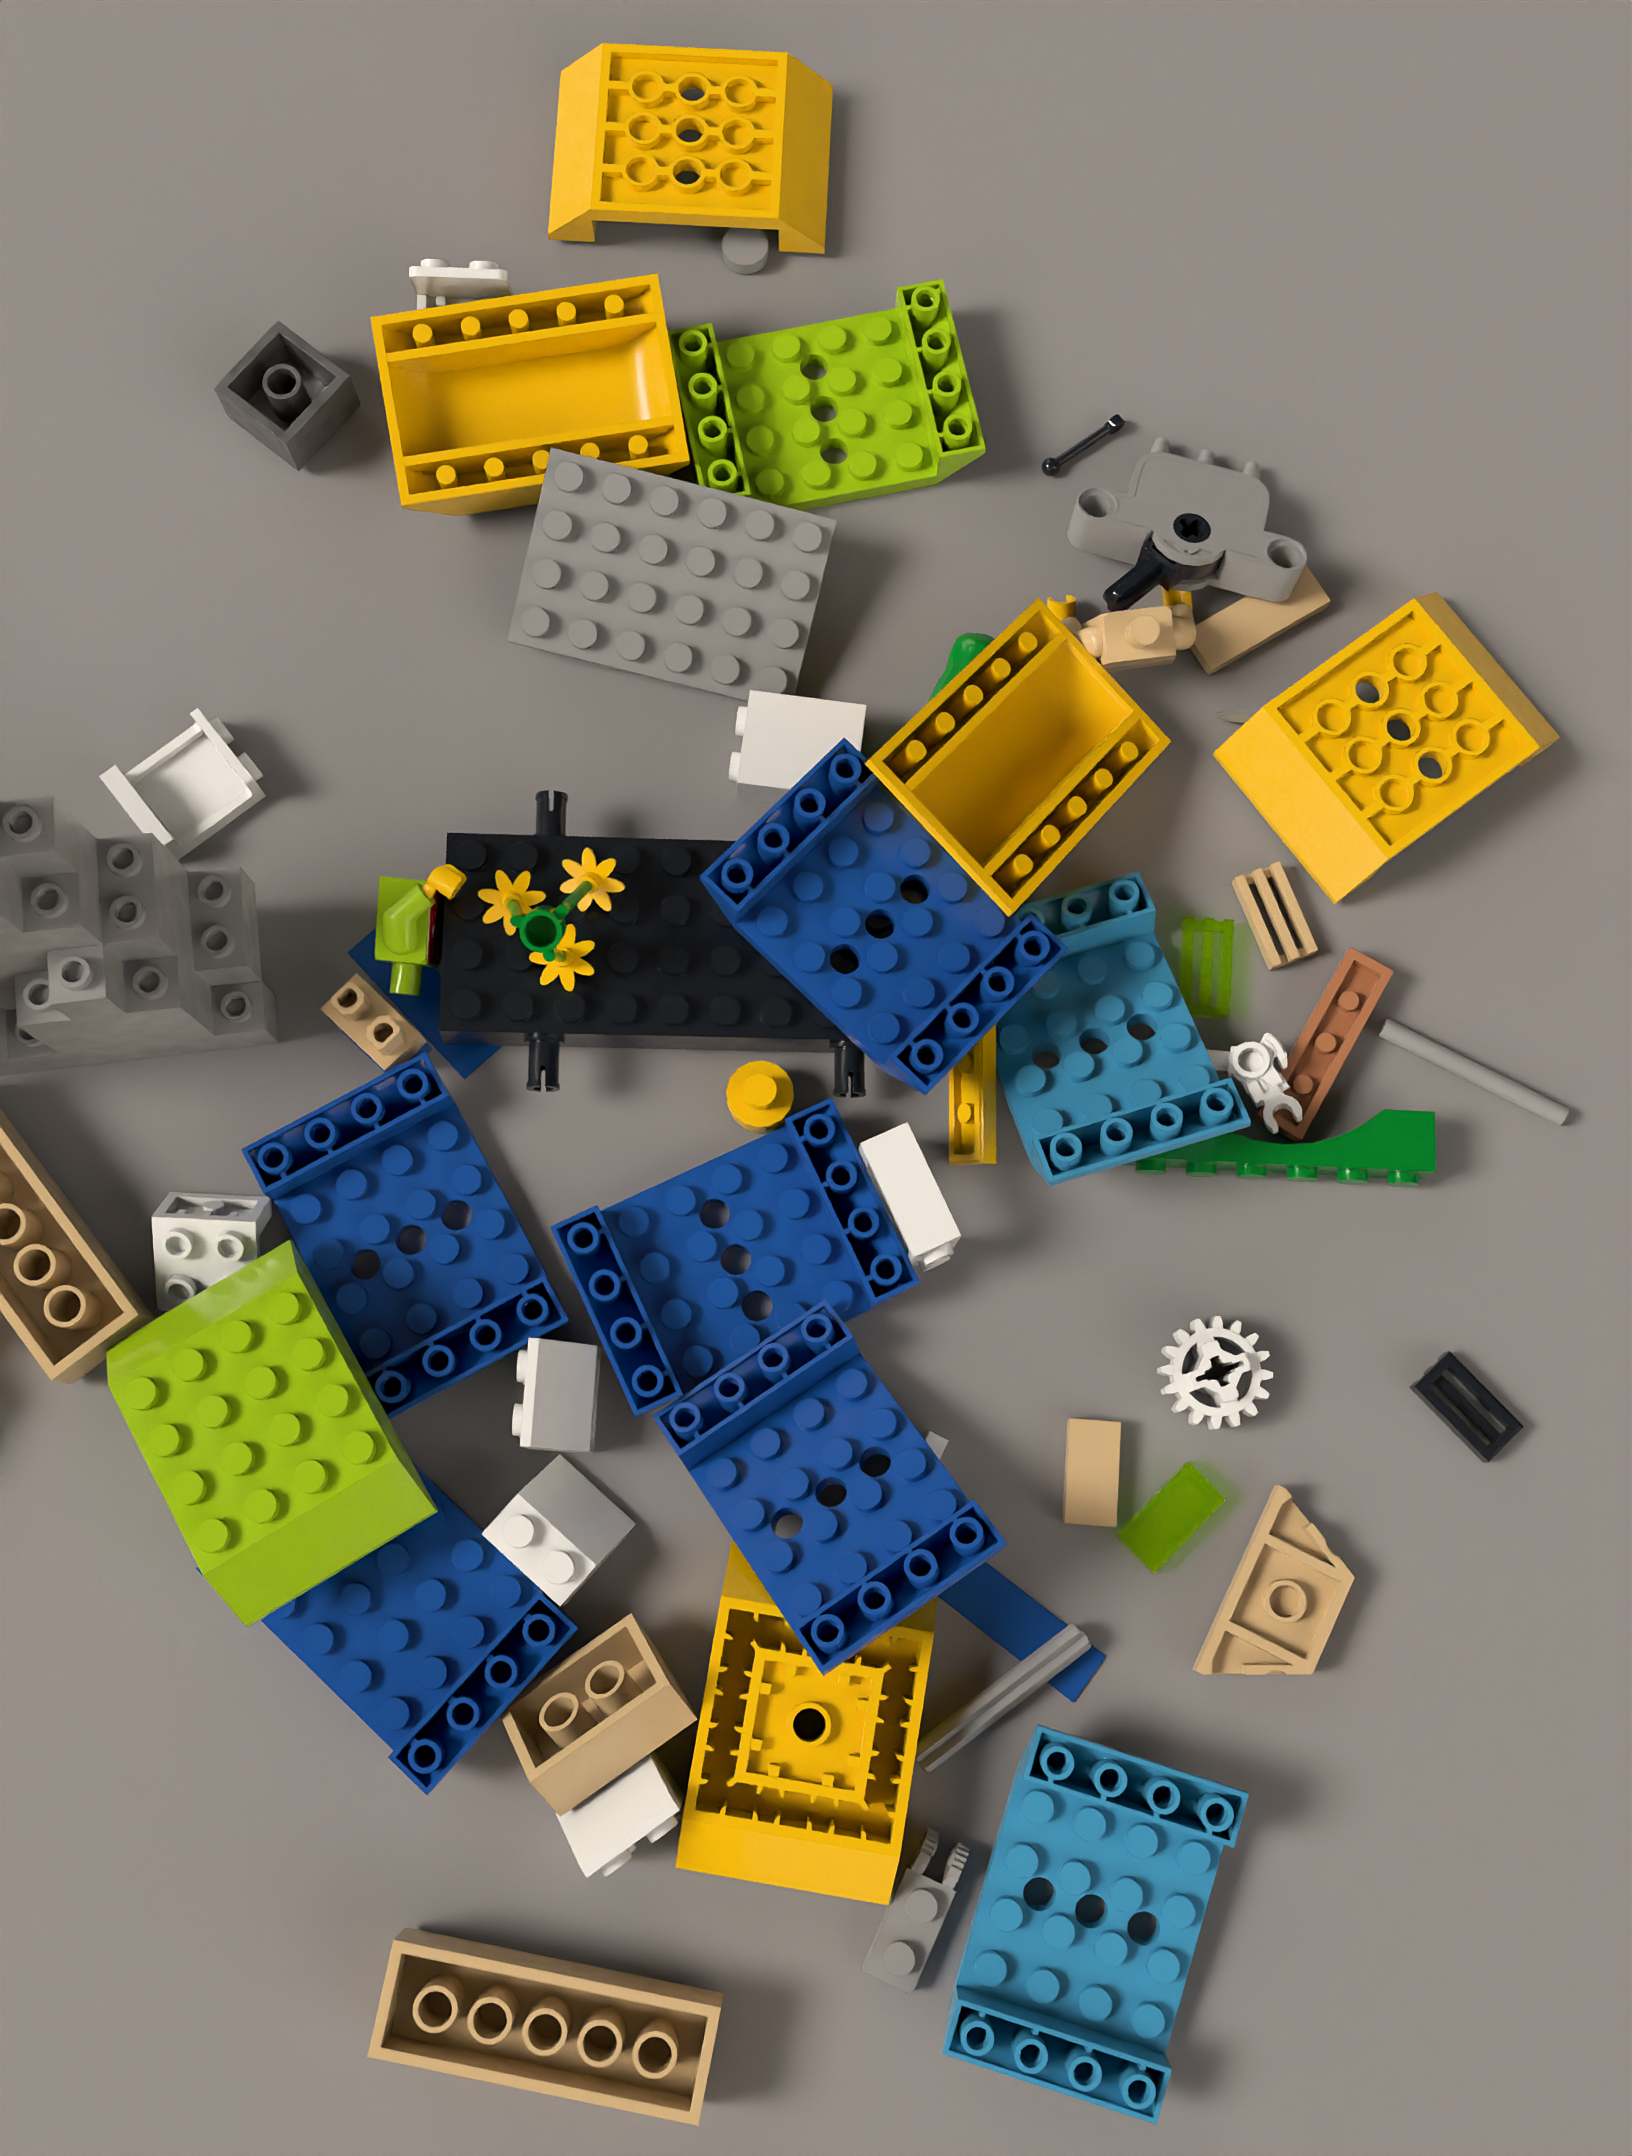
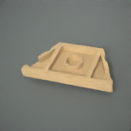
[1192,1485,1355,1675]

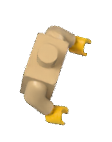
[1047,587,1196,672]

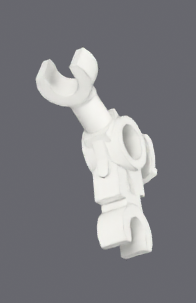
[1206,1033,1302,1134]

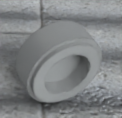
[722,227,768,274]

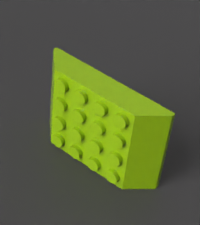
[106,1240,438,1627]

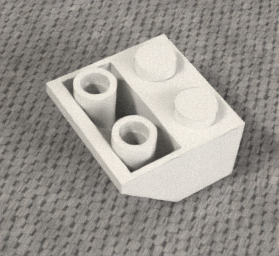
[512,1338,602,1453]
[556,1750,685,1878]

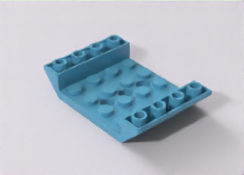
[996,871,1251,1187]
[942,1724,1249,2125]

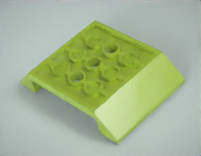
[668,279,986,511]

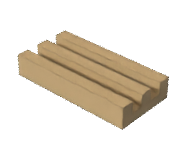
[1231,861,1318,971]

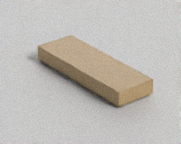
[1190,564,1331,676]

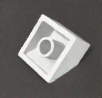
[482,1454,637,1607]

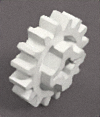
[1157,1316,1273,1430]

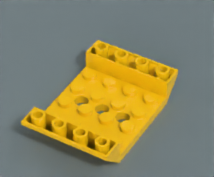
[548,43,833,254]
[1213,592,1560,905]

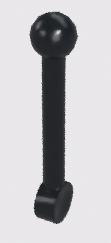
[1041,414,1125,477]

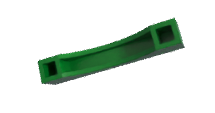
[1123,1109,1436,1187]

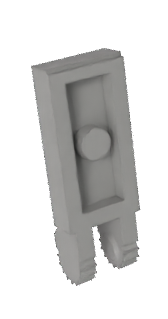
[862,1827,970,1996]

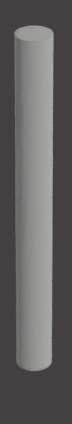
[1378,1019,1569,1126]

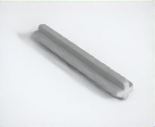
[915,1623,1091,1772]

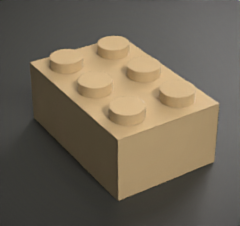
[500,1613,697,1817]

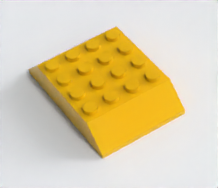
[370,273,690,516]
[865,597,1171,917]

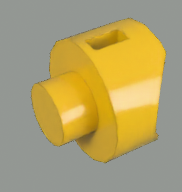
[726,1060,794,1134]

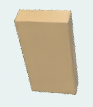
[1062,1418,1121,1527]

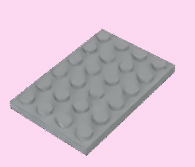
[507,448,837,702]

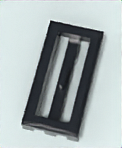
[1409,1351,1524,1463]

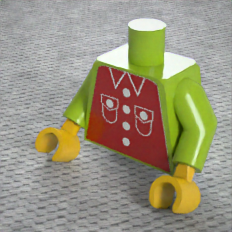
[375,864,467,996]

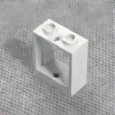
[858,1122,961,1272]

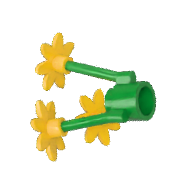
[478,847,625,992]

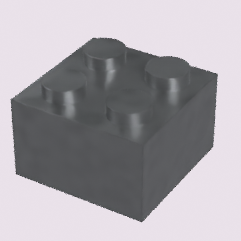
[214,320,361,472]

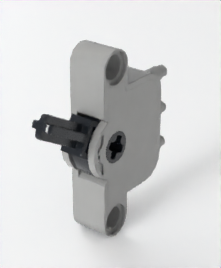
[1067,437,1308,612]

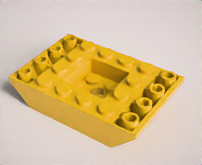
[675,1541,937,1905]

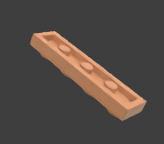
[1253,947,1394,1143]

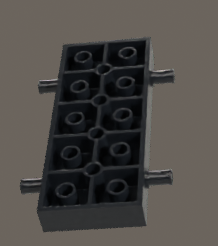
[439,790,948,1098]

